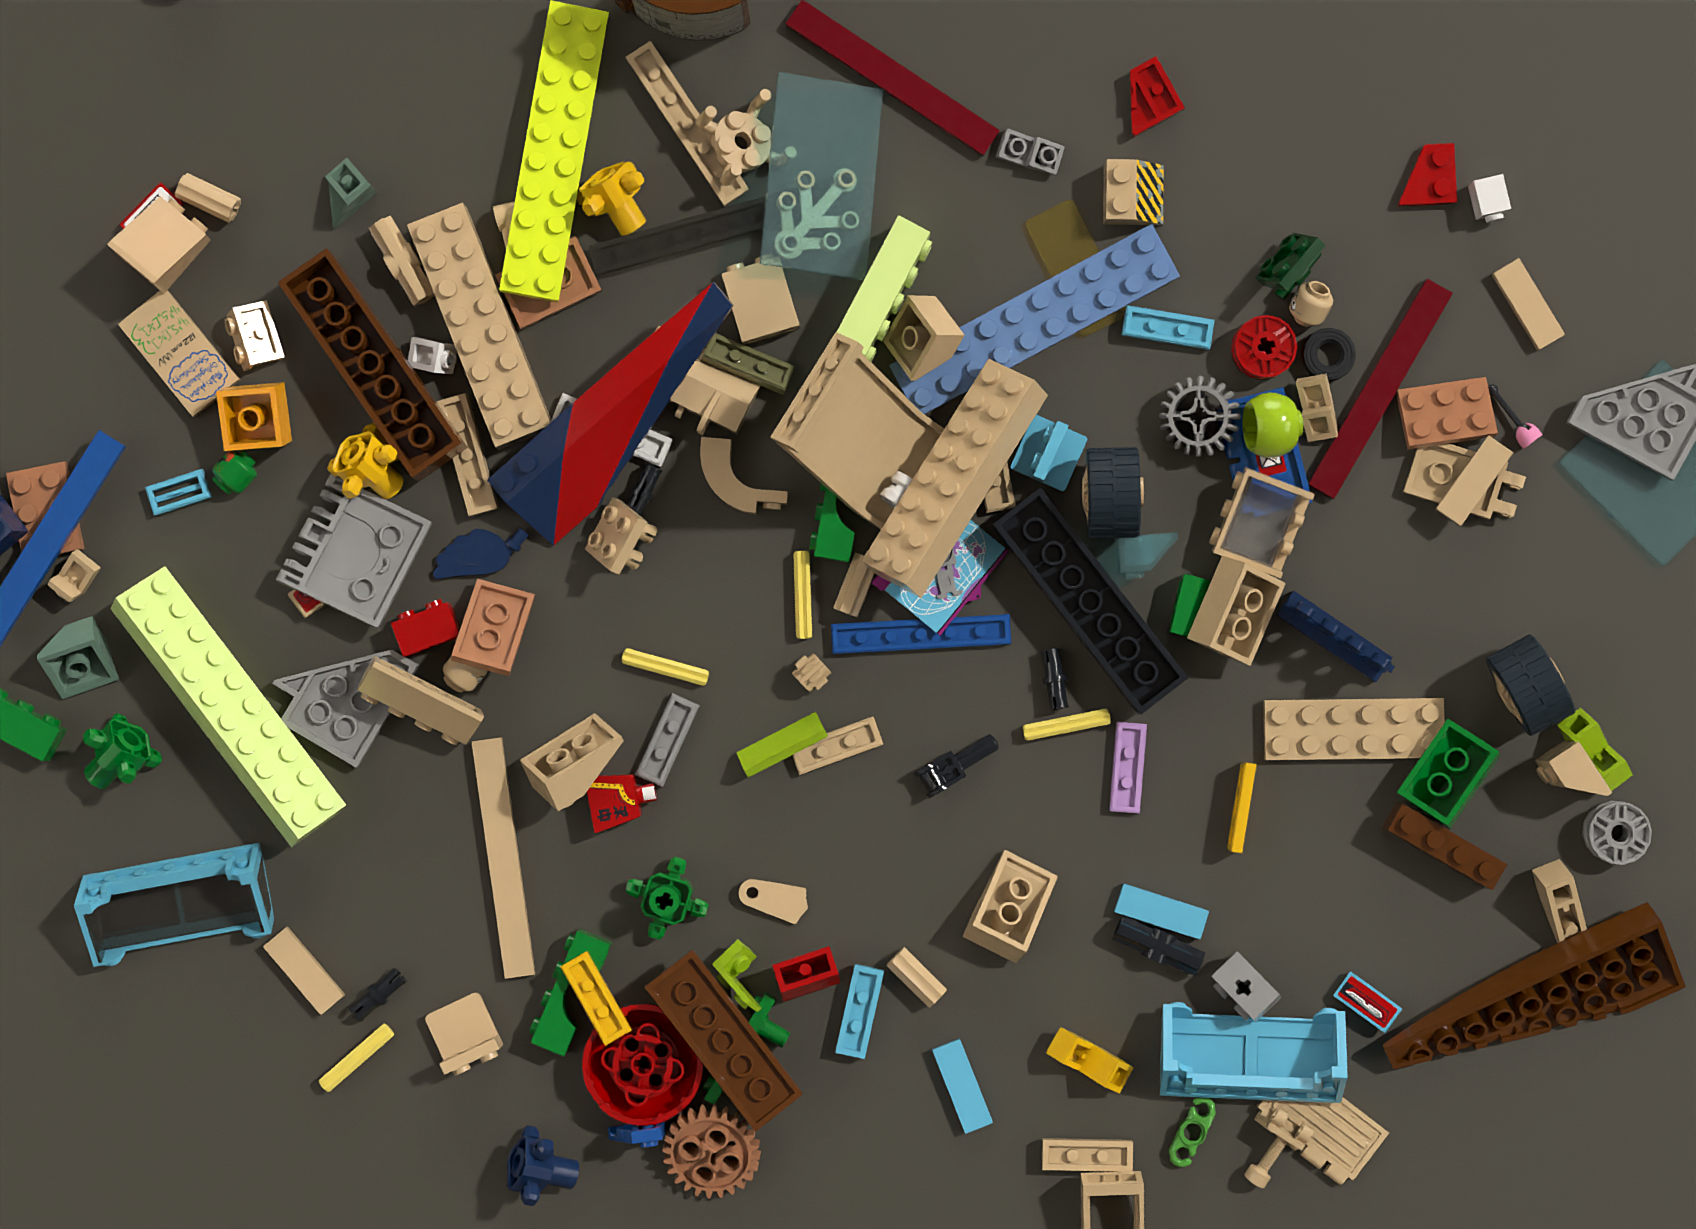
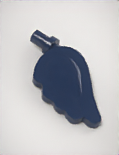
[433,528,529,580]

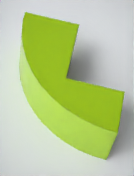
[1557,707,1633,791]

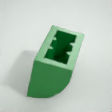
[1167,574,1211,637]

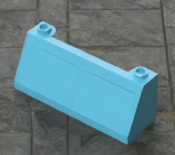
[1160,1002,1348,1103]

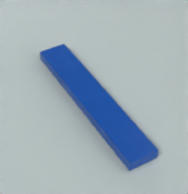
[831,614,1011,654]

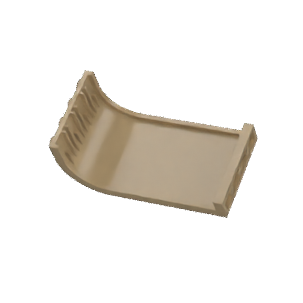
[771,332,945,530]

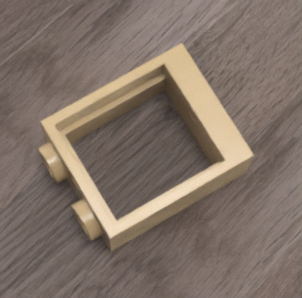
[1081,1171,1144,1229]

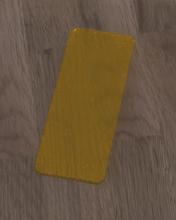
[1026,200,1126,337]

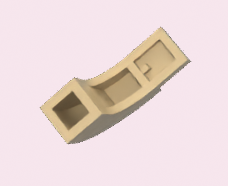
[700,437,788,515]

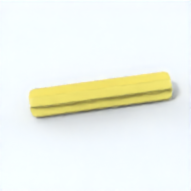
[793,551,812,639]
[622,648,709,686]
[1022,709,1111,741]
[319,1024,394,1092]

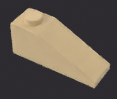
[1532,859,1587,943]

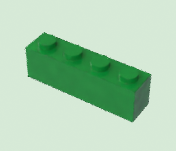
[0,688,68,762]

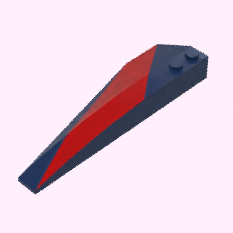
[487,282,734,546]

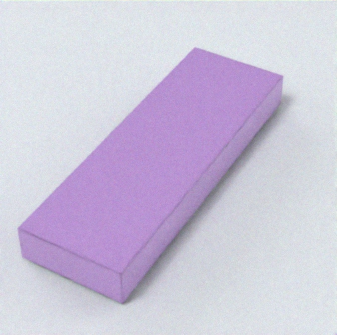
[1109,722,1147,814]

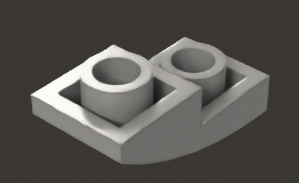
[995,128,1065,175]

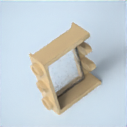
[1209,467,1315,579]

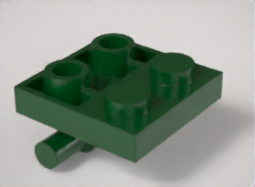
[1256,233,1326,301]

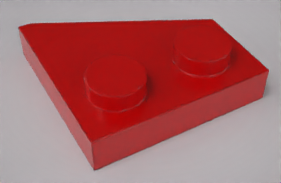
[1398,143,1457,207]

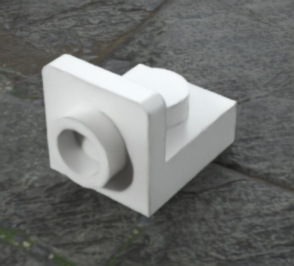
[408,337,457,374]

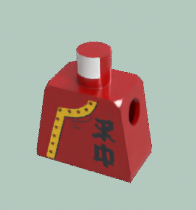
[587,774,657,833]

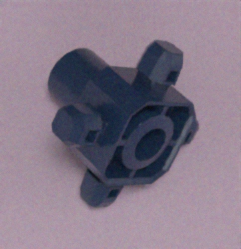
[507,1125,579,1206]

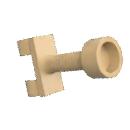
[1244,1105,1315,1188]

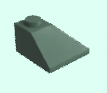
[37,616,119,699]

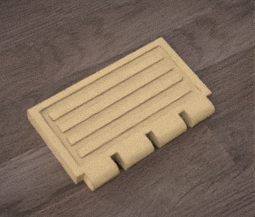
[1254,1097,1389,1186]

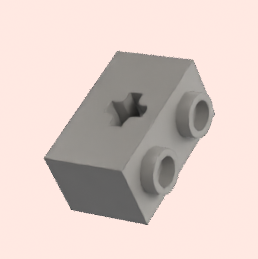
[1212,951,1281,1023]

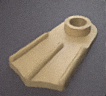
[739,879,808,924]

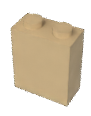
[722,254,800,345]

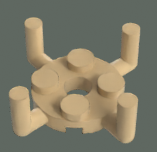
[695,89,796,186]

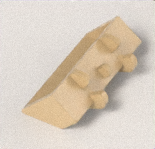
[655,325,761,435]

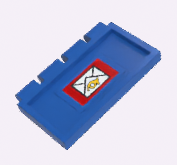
[1215,387,1313,518]

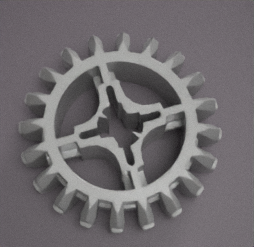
[1159,376,1241,457]

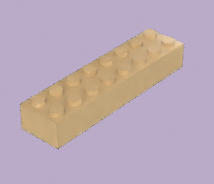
[407,202,552,450]
[862,359,1048,598]

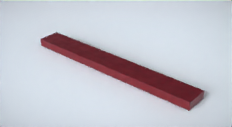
[786,0,1000,156]
[1308,278,1453,499]

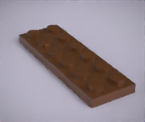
[644,949,803,1132]

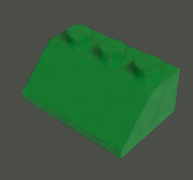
[1397,719,1500,830]

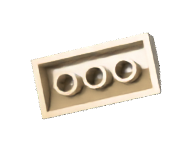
[357,655,484,746]

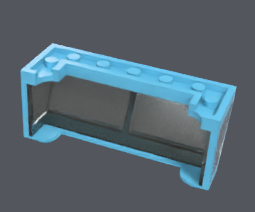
[74,843,274,967]

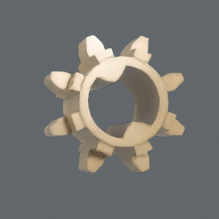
[792,653,831,692]

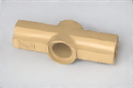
[369,216,435,307]

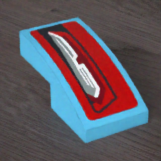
[1333,971,1403,1033]

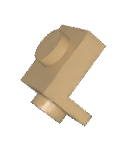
[47,549,101,602]

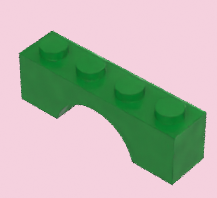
[809,483,855,563]
[529,929,613,1056]

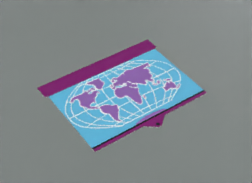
[871,520,1008,635]

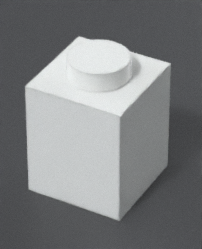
[1468,174,1511,223]

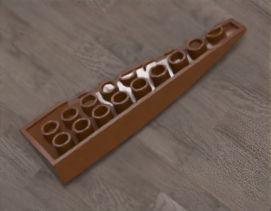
[1383,902,1686,1069]

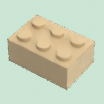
[1187,555,1286,666]

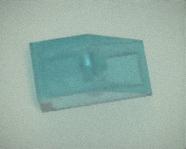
[1115,532,1178,579]

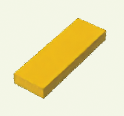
[1227,762,1257,853]
[561,951,632,1046]

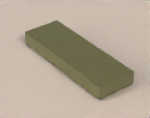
[701,333,795,395]

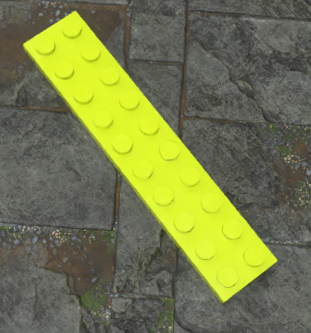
[499,0,609,303]

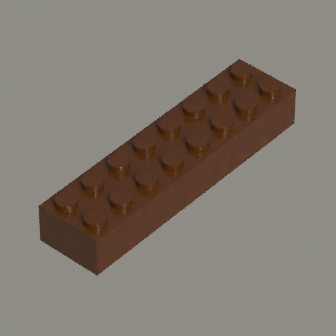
[278,248,468,482]

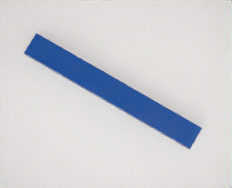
[0,430,127,647]

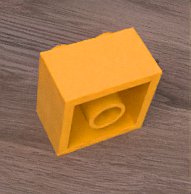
[216,382,292,451]

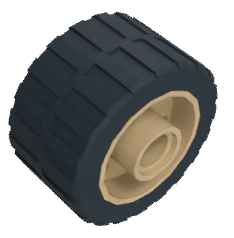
[1082,447,1144,538]
[1486,634,1576,736]

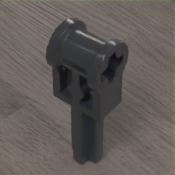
[914,734,999,799]

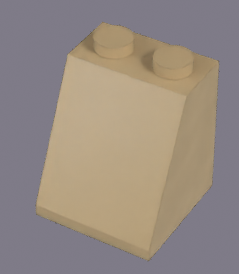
[107,196,210,294]

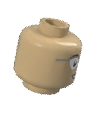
[1289,281,1334,327]
[443,657,487,693]

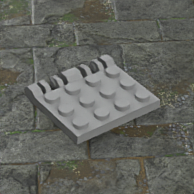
[276,474,432,630]

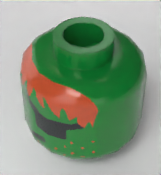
[212,450,257,495]

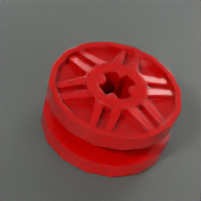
[1231,315,1297,380]

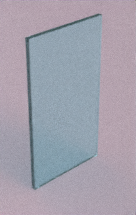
[760,72,883,280]

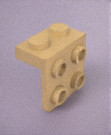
[425,992,504,1076]

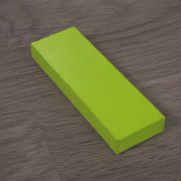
[736,712,828,778]

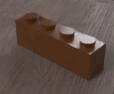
[1382,802,1508,890]

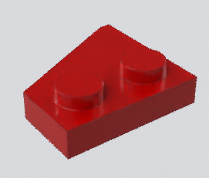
[1129,56,1185,137]

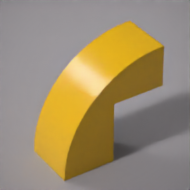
[1046,1027,1134,1094]

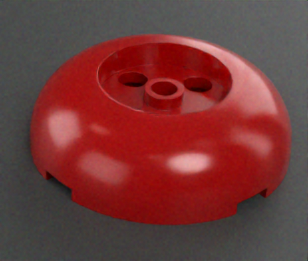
[582,1004,703,1125]

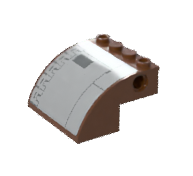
[615,0,751,40]

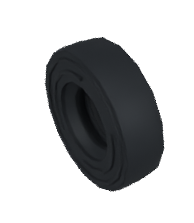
[1301,327,1356,381]

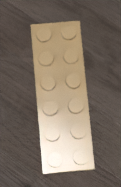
[1263,698,1445,760]

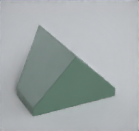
[325,158,378,231]

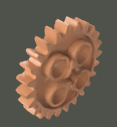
[662,1104,761,1199]

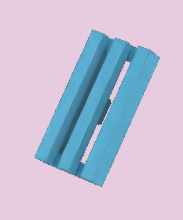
[145,469,213,516]

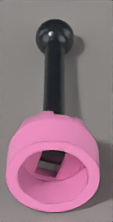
[1488,384,1543,449]

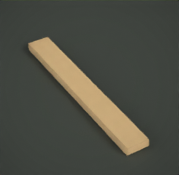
[472,737,536,979]

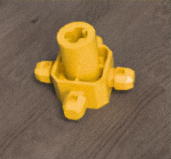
[576,161,646,236]
[327,423,404,499]

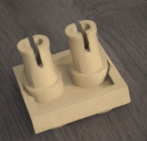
[585,497,657,575]

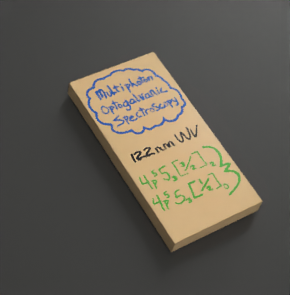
[118,290,241,417]

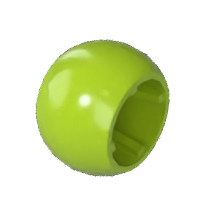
[1242,392,1303,458]

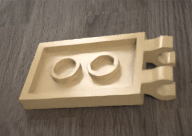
[1403,444,1526,520]

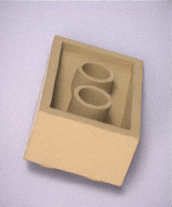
[520,713,624,811]
[962,850,1058,963]

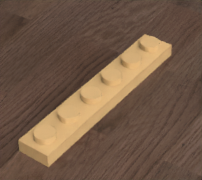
[626,41,749,207]

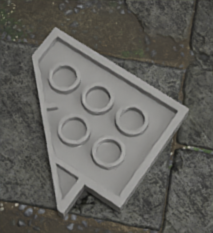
[272,650,419,768]

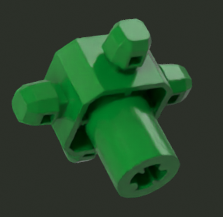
[83,713,162,789]
[625,856,709,940]

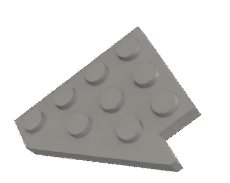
[1566,364,1696,481]

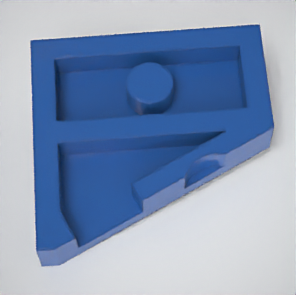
[607,1121,666,1148]

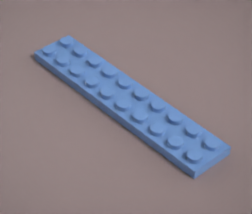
[889,224,1180,414]

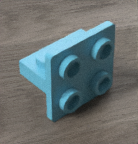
[1010,415,1087,492]

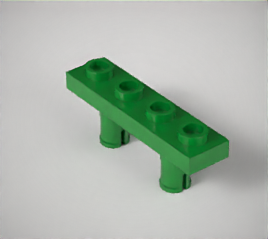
[702,992,791,1104]

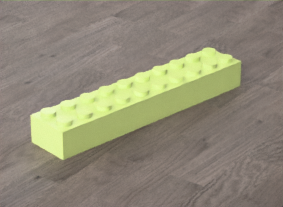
[110,566,346,847]

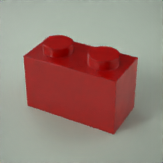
[391,599,460,657]
[772,946,840,1002]

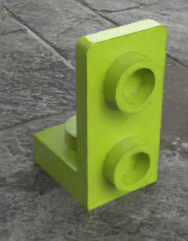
[712,939,761,1012]

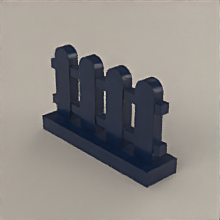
[1276,590,1395,682]

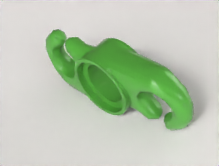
[1169,1097,1216,1167]

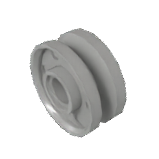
[1582,800,1652,865]

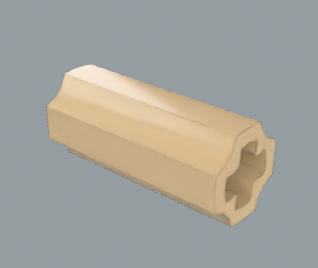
[175,173,241,223]
[834,553,875,618]
[887,947,947,1008]

